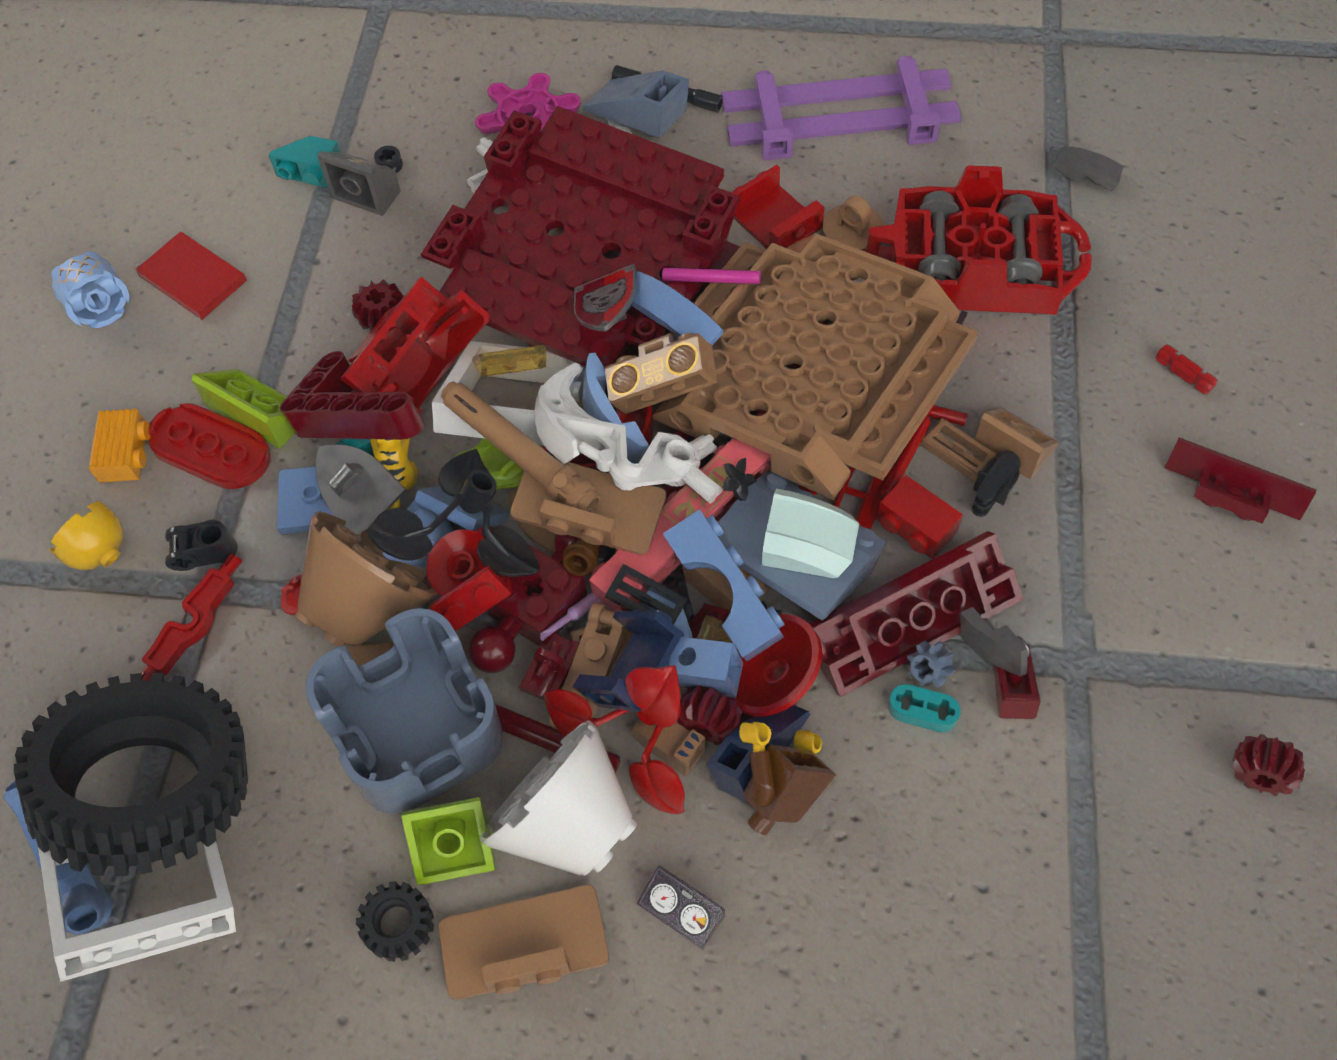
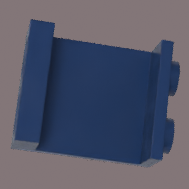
[572,609,683,712]

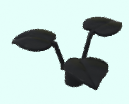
[367,449,540,577]

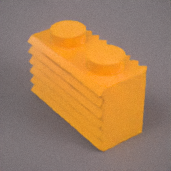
[88,408,150,483]

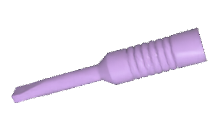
[540,592,601,641]

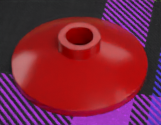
[426,530,485,596]

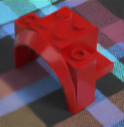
[340,276,490,413]

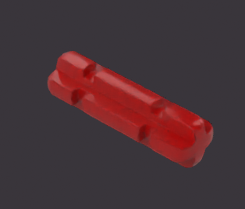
[1155,344,1218,395]

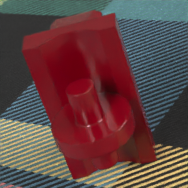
[519,633,580,701]

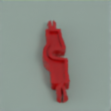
[141,553,242,681]

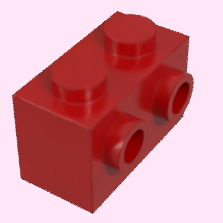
[876,475,963,559]

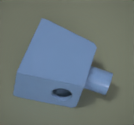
[665,637,743,698]

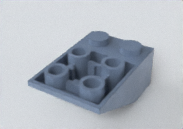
[583,70,689,138]

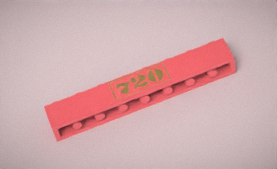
[589,409,771,612]

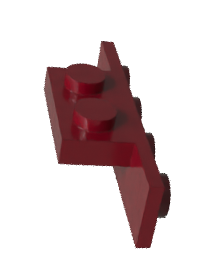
[1164,437,1317,524]

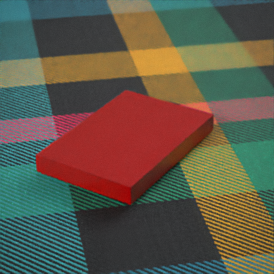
[135,231,247,320]

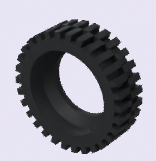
[14,673,248,877]

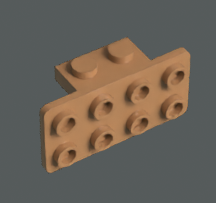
[510,458,666,556]
[438,885,609,1000]

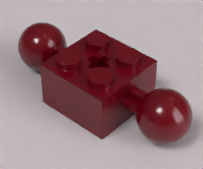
[469,534,587,673]

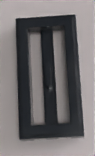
[605,564,688,625]

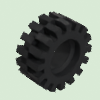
[356,881,434,962]

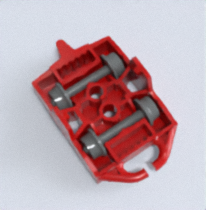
[866,165,1092,315]

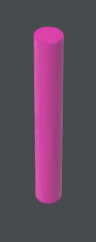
[662,268,761,284]

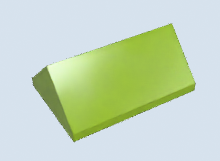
[191,369,295,449]

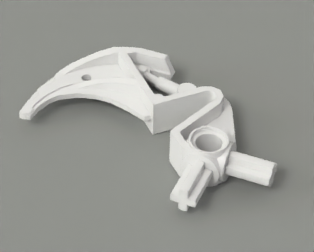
[535,363,723,504]

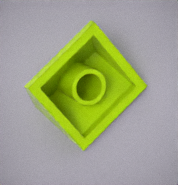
[401,797,495,886]

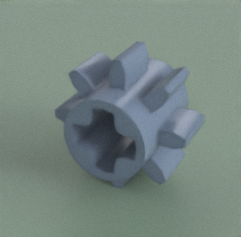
[907,641,956,687]

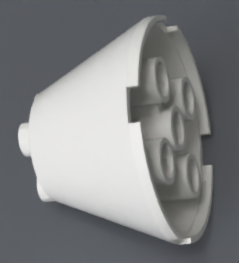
[480,720,637,876]

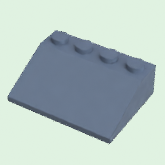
[718,470,886,621]

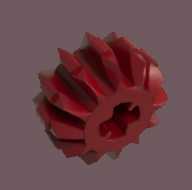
[351,279,404,330]
[677,685,742,745]
[1232,734,1305,796]

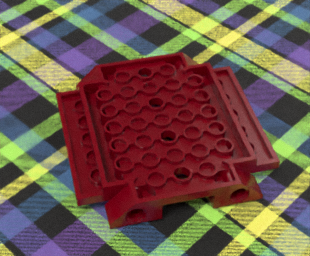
[421,106,740,369]

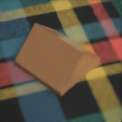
[975,408,1060,480]

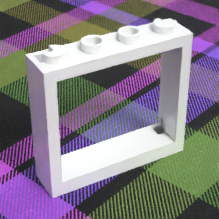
[432,341,586,446]
[38,841,236,982]

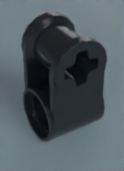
[165,520,238,571]

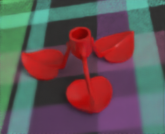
[544,665,685,814]

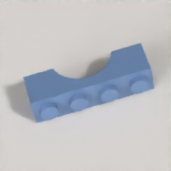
[663,509,785,661]

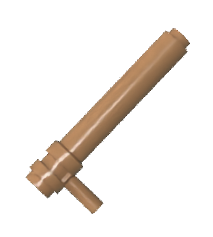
[441,381,601,512]

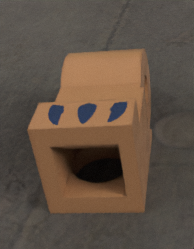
[630,719,705,777]

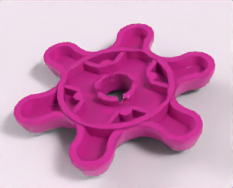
[475,73,581,134]

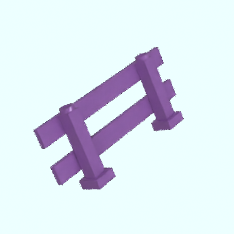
[721,55,961,161]

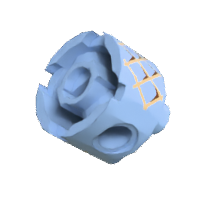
[51,251,130,328]

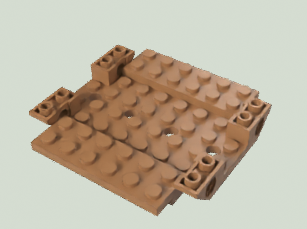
[653,234,978,500]

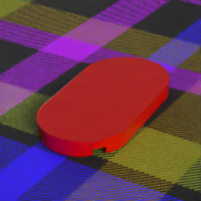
[148,403,271,489]

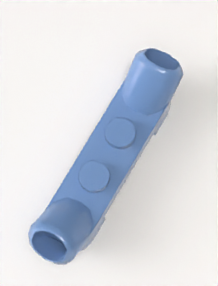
[3,781,112,935]

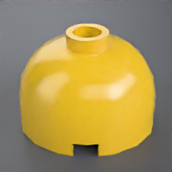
[49,501,124,571]

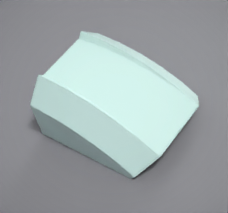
[762,488,859,578]

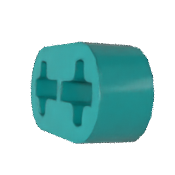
[888,684,961,732]

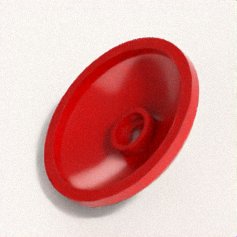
[728,614,822,717]

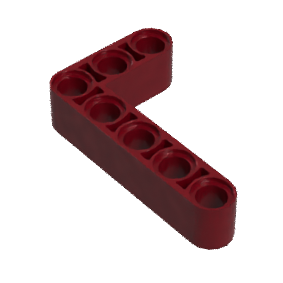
[280,351,425,440]

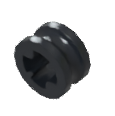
[374,146,403,173]

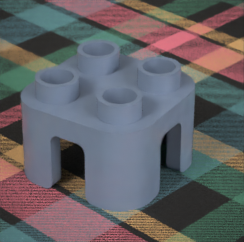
[306,608,503,814]

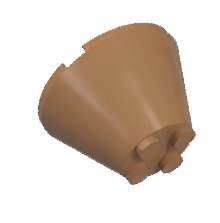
[295,511,438,647]

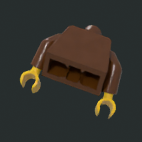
[739,722,836,835]

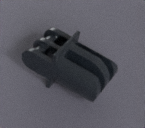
[972,450,1021,517]

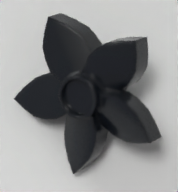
[723,458,757,501]

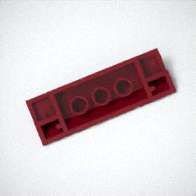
[809,531,1023,697]

